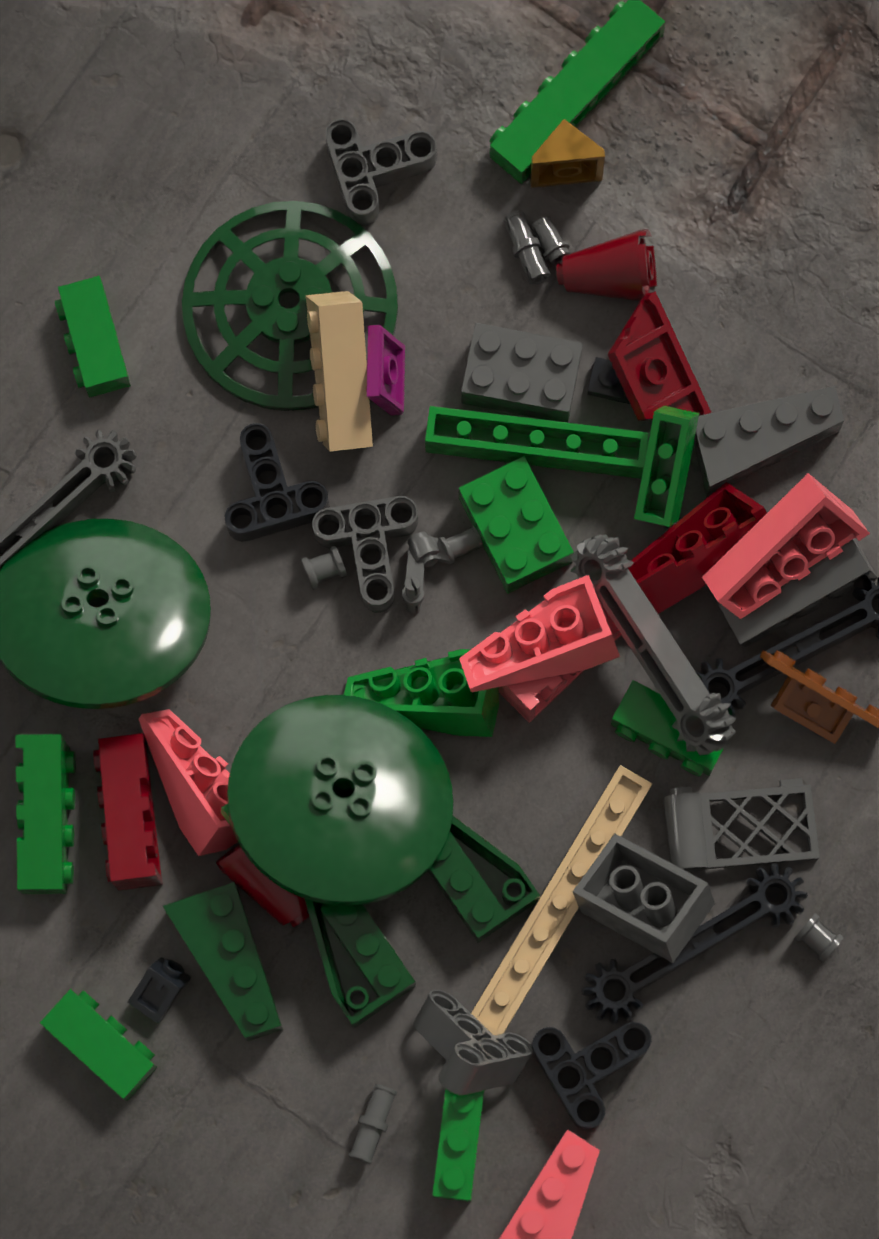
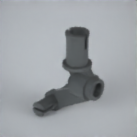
[402,526,483,613]

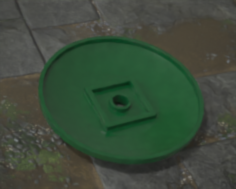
[0,518,211,709]
[227,695,454,906]

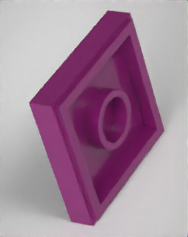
[367,325,405,416]

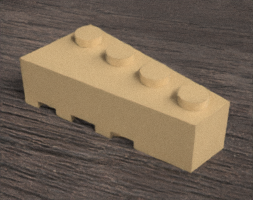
[306,291,373,451]

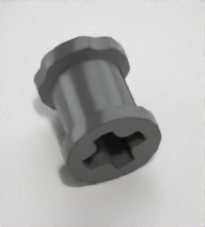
[301,546,347,590]
[794,913,844,963]

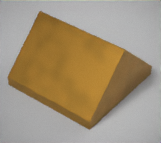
[531,119,605,188]

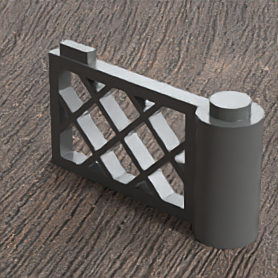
[663,778,820,872]

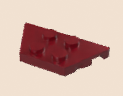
[607,291,712,421]

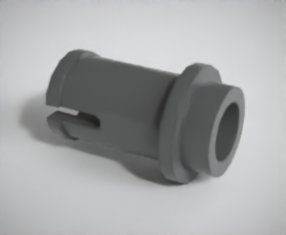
[530,216,570,265]

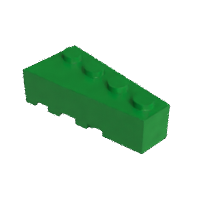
[15,734,76,894]

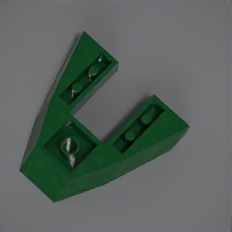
[305,784,540,1029]

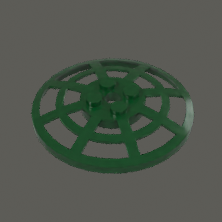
[182,201,398,411]

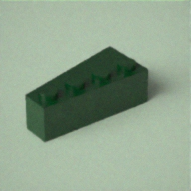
[163,882,284,1041]

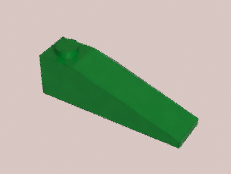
[344,649,499,737]

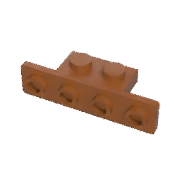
[760,650,879,744]

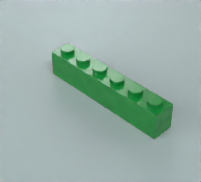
[489,0,666,185]
[425,406,649,479]

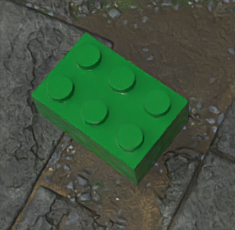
[458,456,574,594]

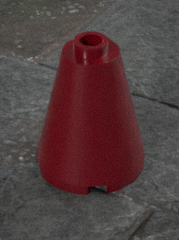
[556,229,657,301]
[215,845,309,927]

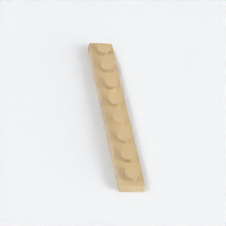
[471,765,652,1035]

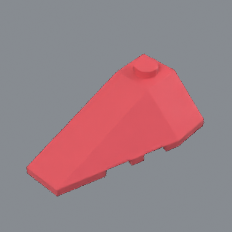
[459,575,620,692]
[139,709,238,856]

